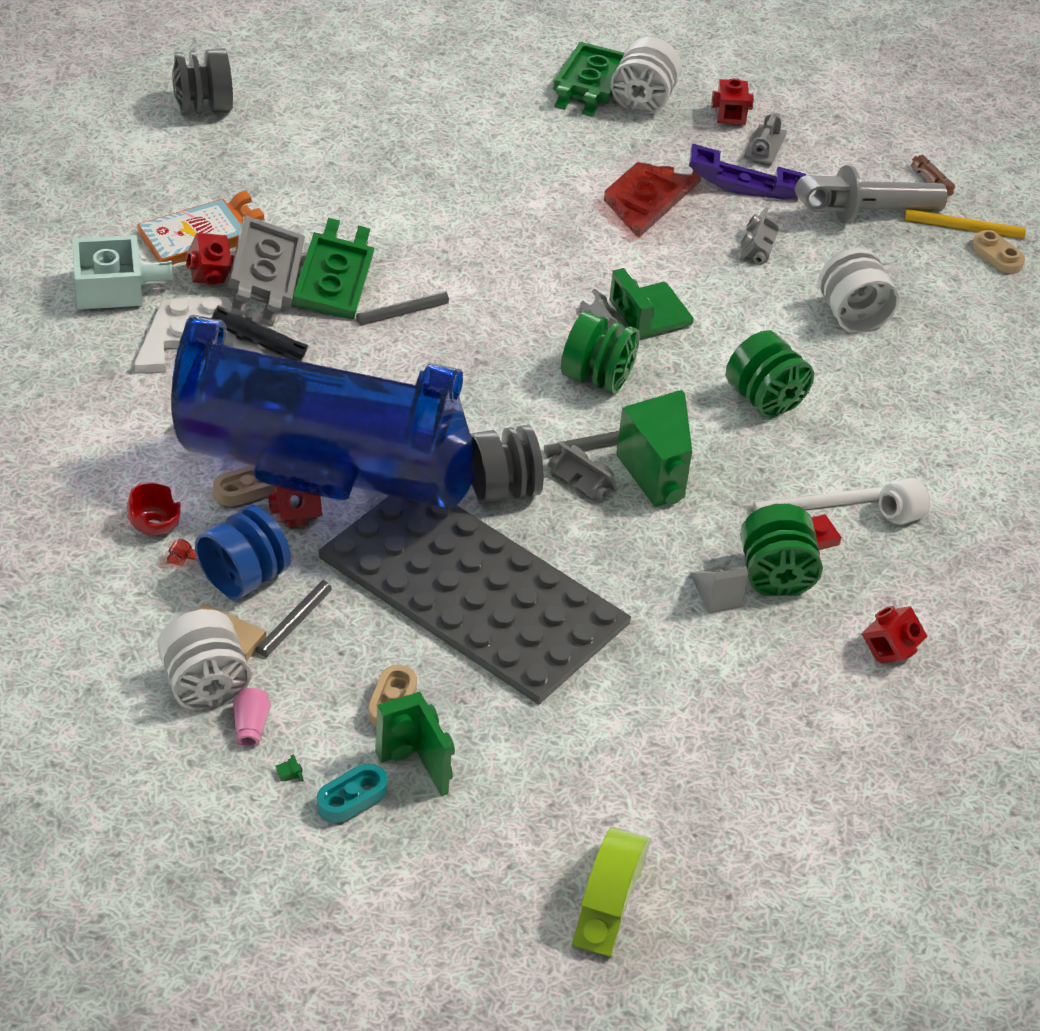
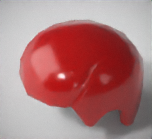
[127,482,181,536]

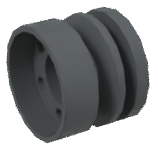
[172,48,233,115]
[466,424,544,504]

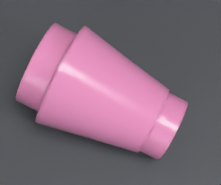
[233,688,271,746]

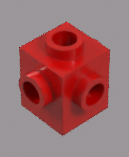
[711,78,754,125]
[186,233,234,285]
[268,476,323,527]
[861,606,928,663]

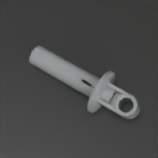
[795,165,948,223]

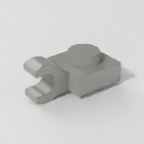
[580,289,628,330]

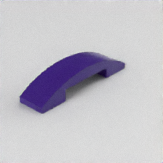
[689,144,806,199]

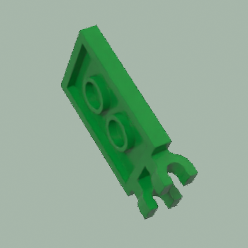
[553,42,624,117]
[292,218,375,319]

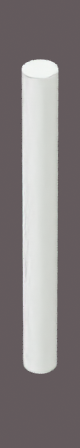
[753,487,883,512]

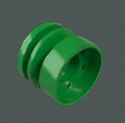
[561,311,640,394]
[725,330,815,419]
[740,504,823,596]

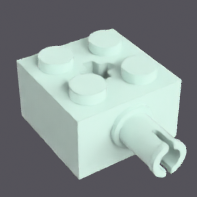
[72,235,173,310]

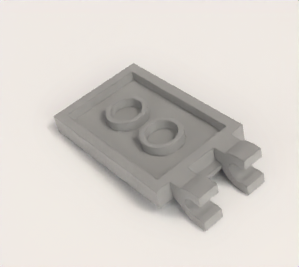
[227,215,305,326]

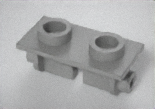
[744,113,787,165]
[739,206,779,265]
[548,441,618,501]

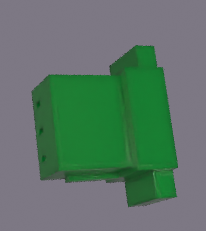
[275,754,304,782]

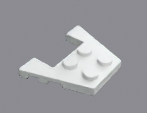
[135,297,265,373]

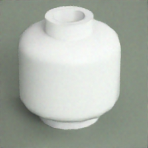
[879,478,930,525]

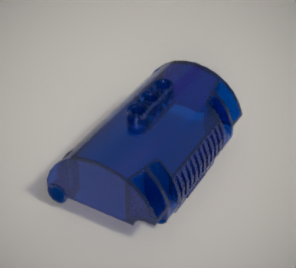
[171,315,475,508]

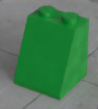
[616,390,692,507]

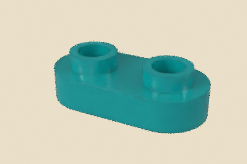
[317,764,388,823]

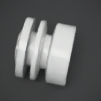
[611,37,682,114]
[818,248,900,332]
[157,609,251,710]

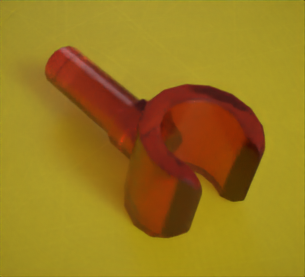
[167,539,198,566]

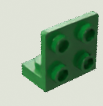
[609,268,694,338]
[375,691,455,796]

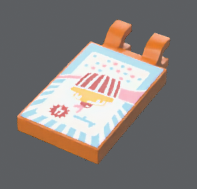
[137,190,265,265]

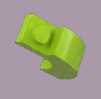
[571,827,651,957]

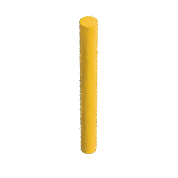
[904,209,1026,239]

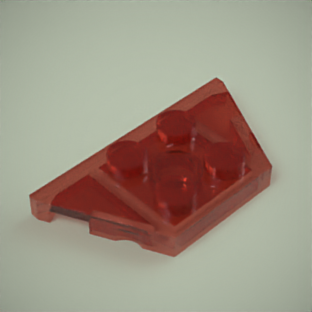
[604,162,701,237]

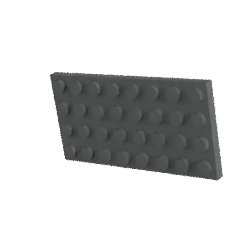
[319,477,631,705]

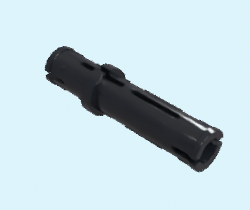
[210,305,309,364]

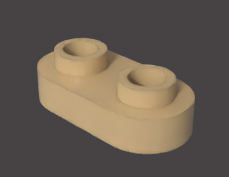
[972,230,1025,274]
[213,462,281,506]
[368,665,417,728]

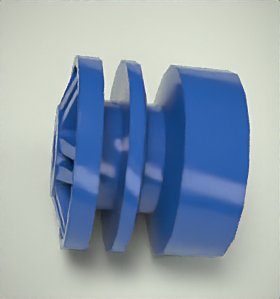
[195,505,291,601]

